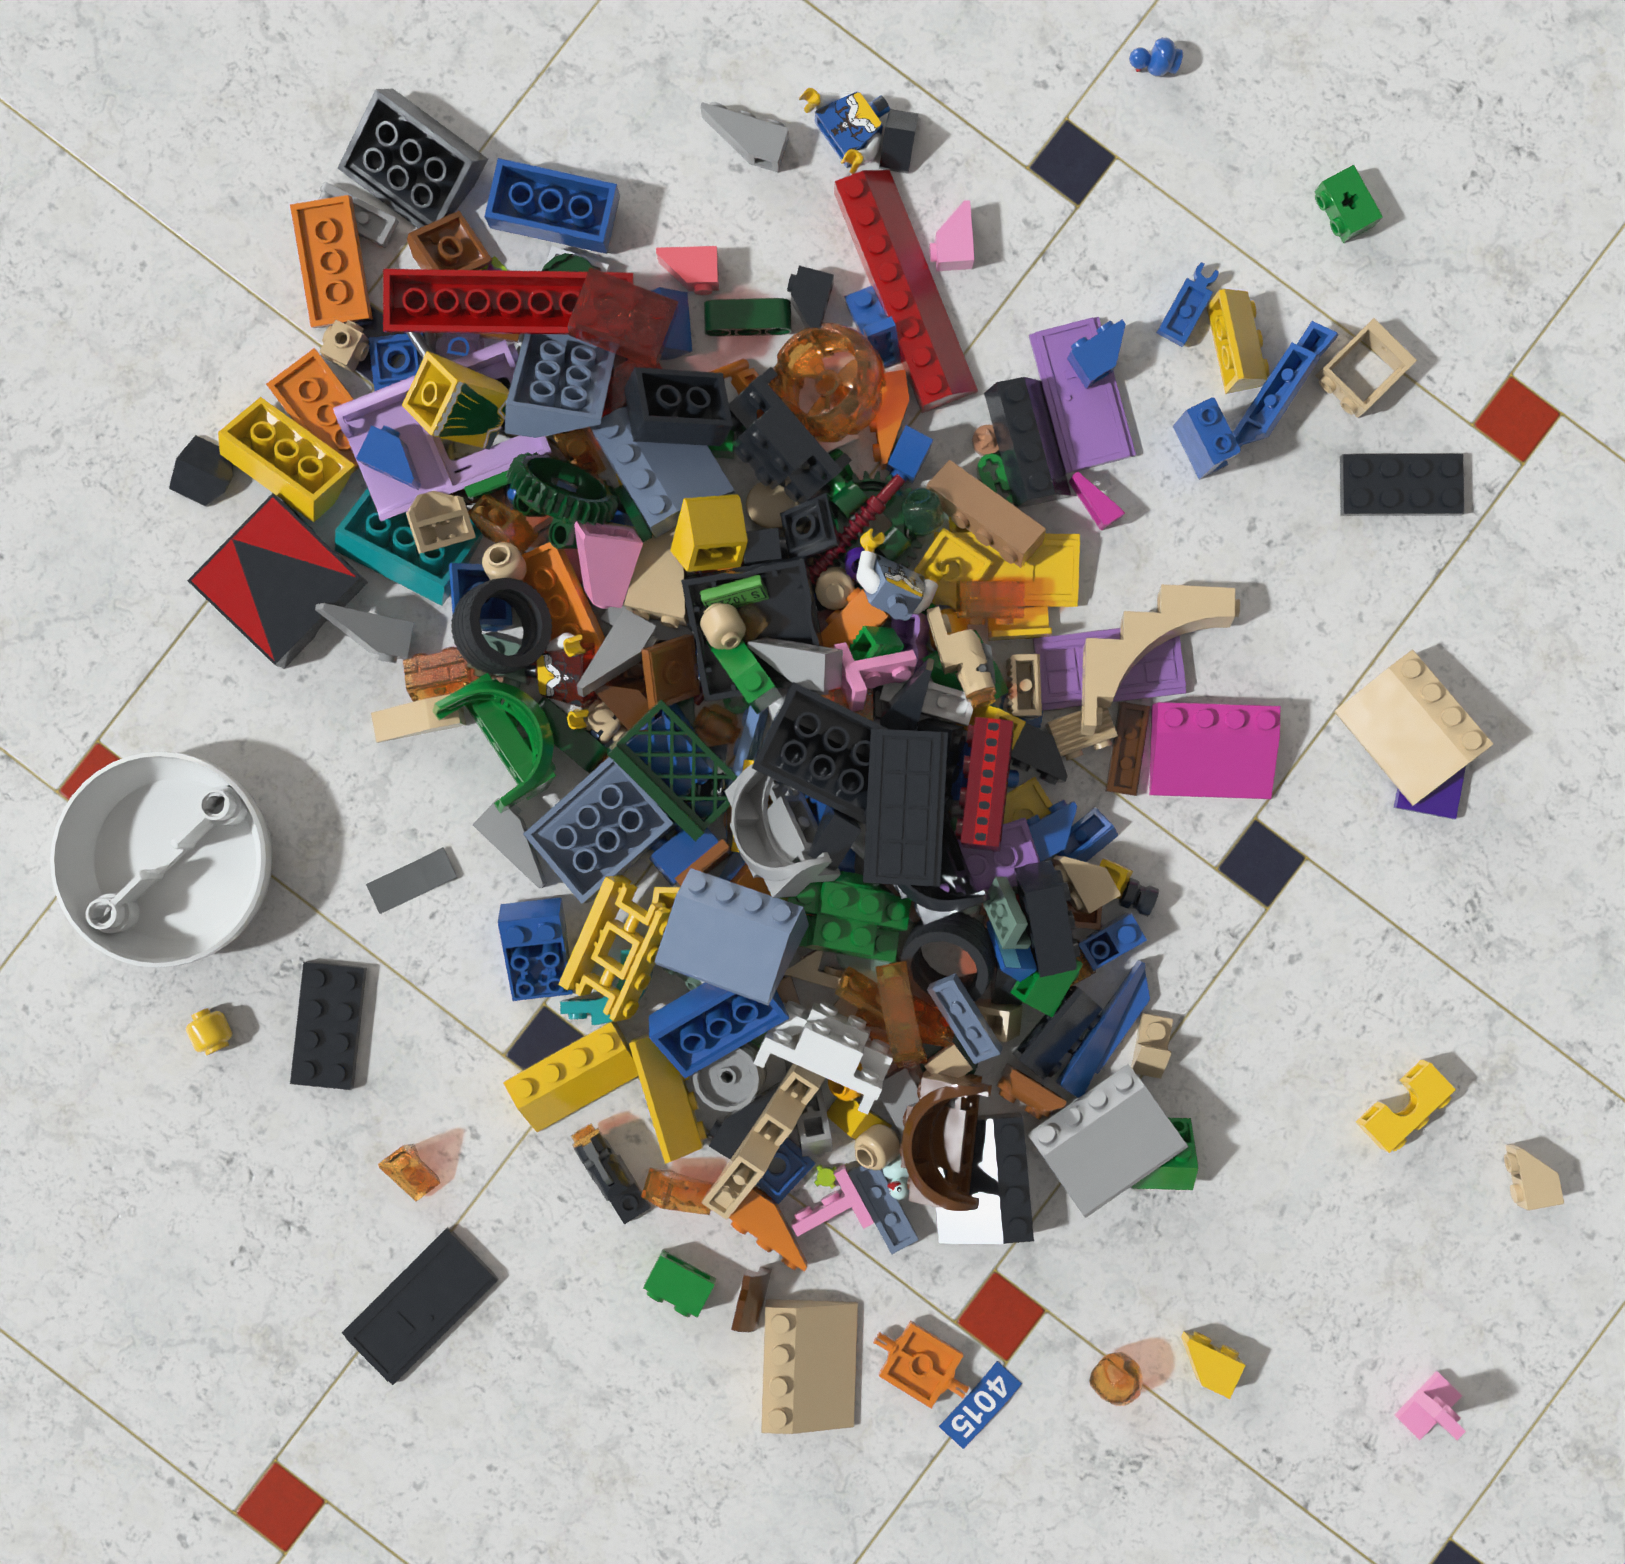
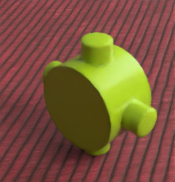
[814,1164,837,1189]

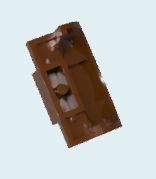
[899,1073,992,1211]

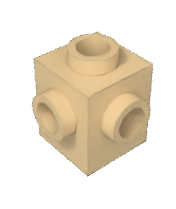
[319,320,369,373]

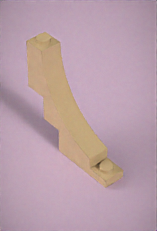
[1081,584,1240,736]
[701,1063,825,1220]

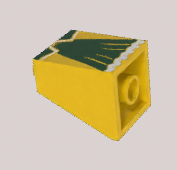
[402,351,509,450]

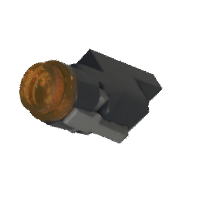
[570,1123,651,1224]

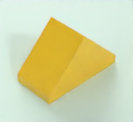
[827,1098,892,1140]

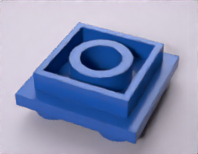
[368,333,424,391]
[757,1137,816,1204]

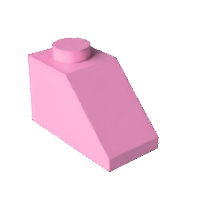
[929,200,975,271]

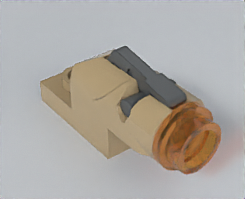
[927,606,997,708]

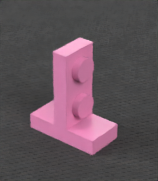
[834,643,917,711]
[791,1164,874,1237]
[1395,1371,1466,1440]

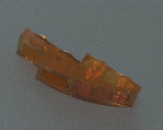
[834,966,955,1047]

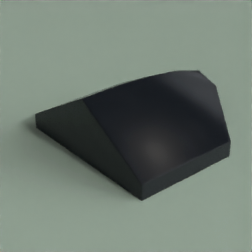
[169,435,233,507]

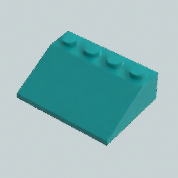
[335,487,489,606]

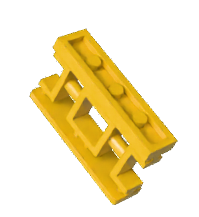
[558,875,672,1022]

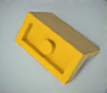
[986,606,1052,641]

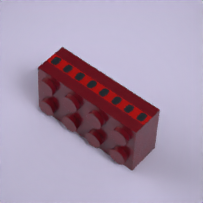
[956,717,1014,852]

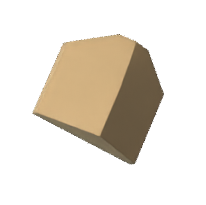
[406,491,476,554]

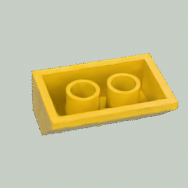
[1206,289,1269,394]

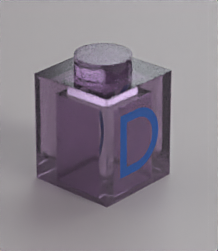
[436,333,485,361]

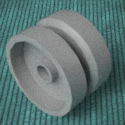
[692,1041,767,1112]

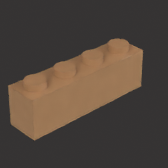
[925,459,1046,568]

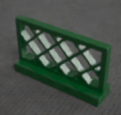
[607,699,738,842]

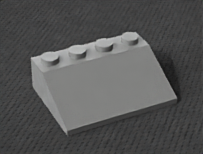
[1027,1064,1188,1218]

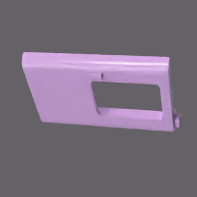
[333,340,552,521]

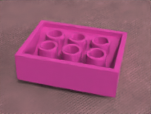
[1149,702,1281,799]

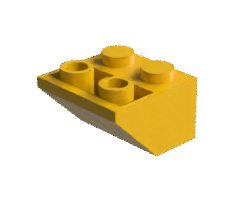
[670,494,748,572]

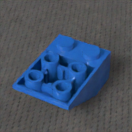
[498,897,573,1001]

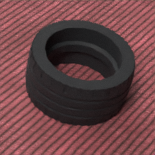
[451,578,552,674]
[900,912,997,1007]

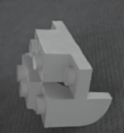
[724,764,841,898]

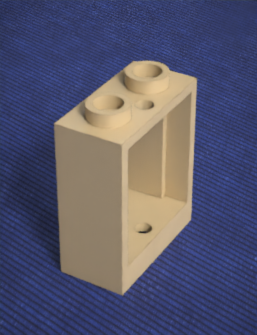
[1315,318,1417,418]

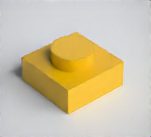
[1099,858,1133,899]

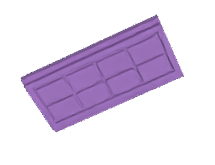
[1029,317,1136,474]
[1033,628,1186,711]

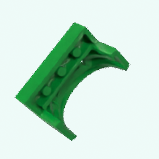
[433,673,556,814]

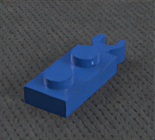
[1156,262,1219,347]

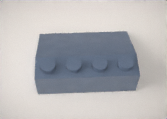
[505,334,619,438]
[590,406,735,539]
[523,757,678,904]
[655,868,809,1006]

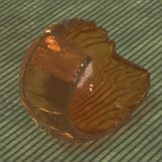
[1089,1351,1143,1406]

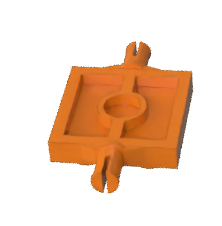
[873,1320,969,1409]

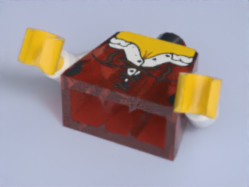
[525,633,597,730]

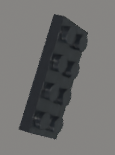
[1340,454,1464,516]
[290,961,367,1090]

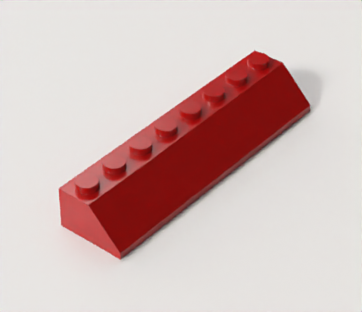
[834,170,978,413]
[383,269,634,336]

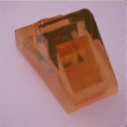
[378,1144,440,1201]

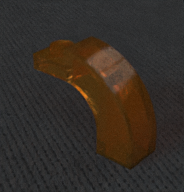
[875,961,928,1068]

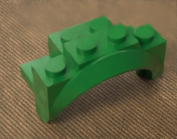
[779,871,911,963]

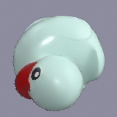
[883,1154,909,1200]

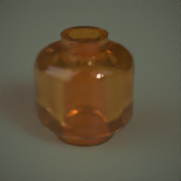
[693,703,741,746]

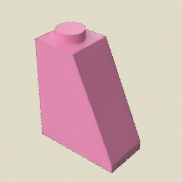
[574,521,643,609]

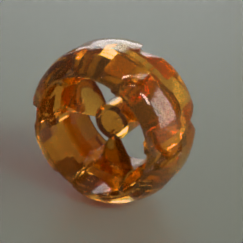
[769,322,887,443]

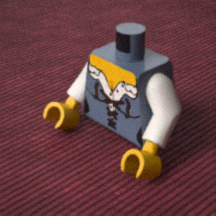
[857,528,949,621]

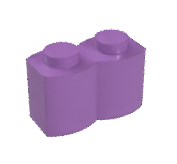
[891,613,929,673]

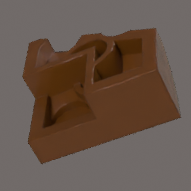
[731,1267,772,1332]

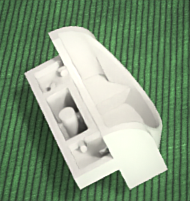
[753,1001,894,1115]

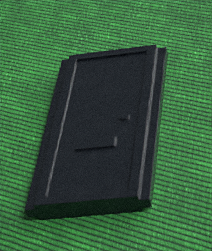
[863,729,948,887]
[342,1227,499,1385]

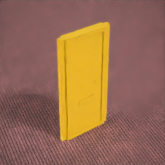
[932,532,1080,607]

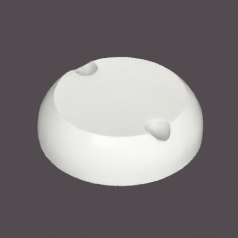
[50,752,273,967]

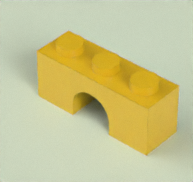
[1356,1060,1456,1153]

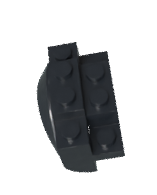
[729,367,852,504]
[893,783,991,925]

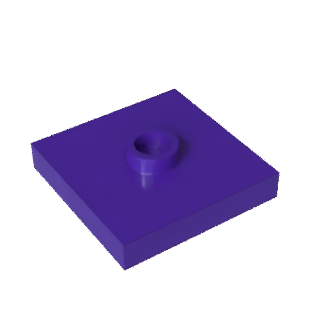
[1393,766,1466,820]

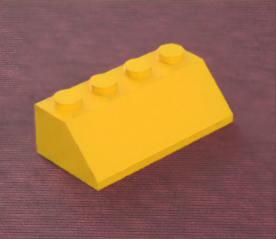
[218,397,355,523]
[503,1021,638,1132]
[629,1033,708,1164]

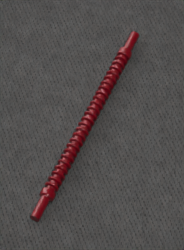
[694,474,906,706]

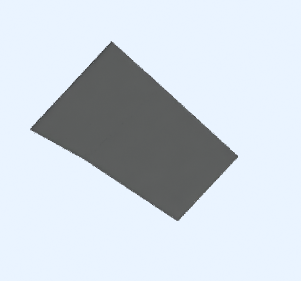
[366,847,457,914]

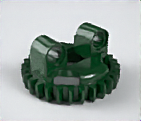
[506,452,619,549]
[823,471,926,570]

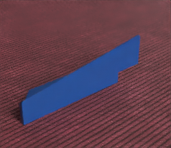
[1233,321,1339,447]
[1055,960,1150,1098]

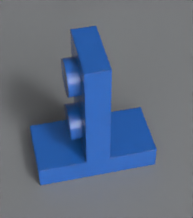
[844,286,901,372]

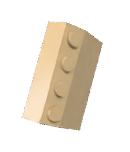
[1334,649,1493,806]
[761,1299,858,1434]

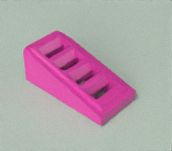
[1068,472,1125,530]

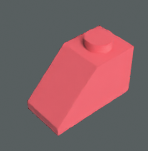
[656,246,719,295]

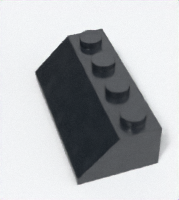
[984,377,1072,508]

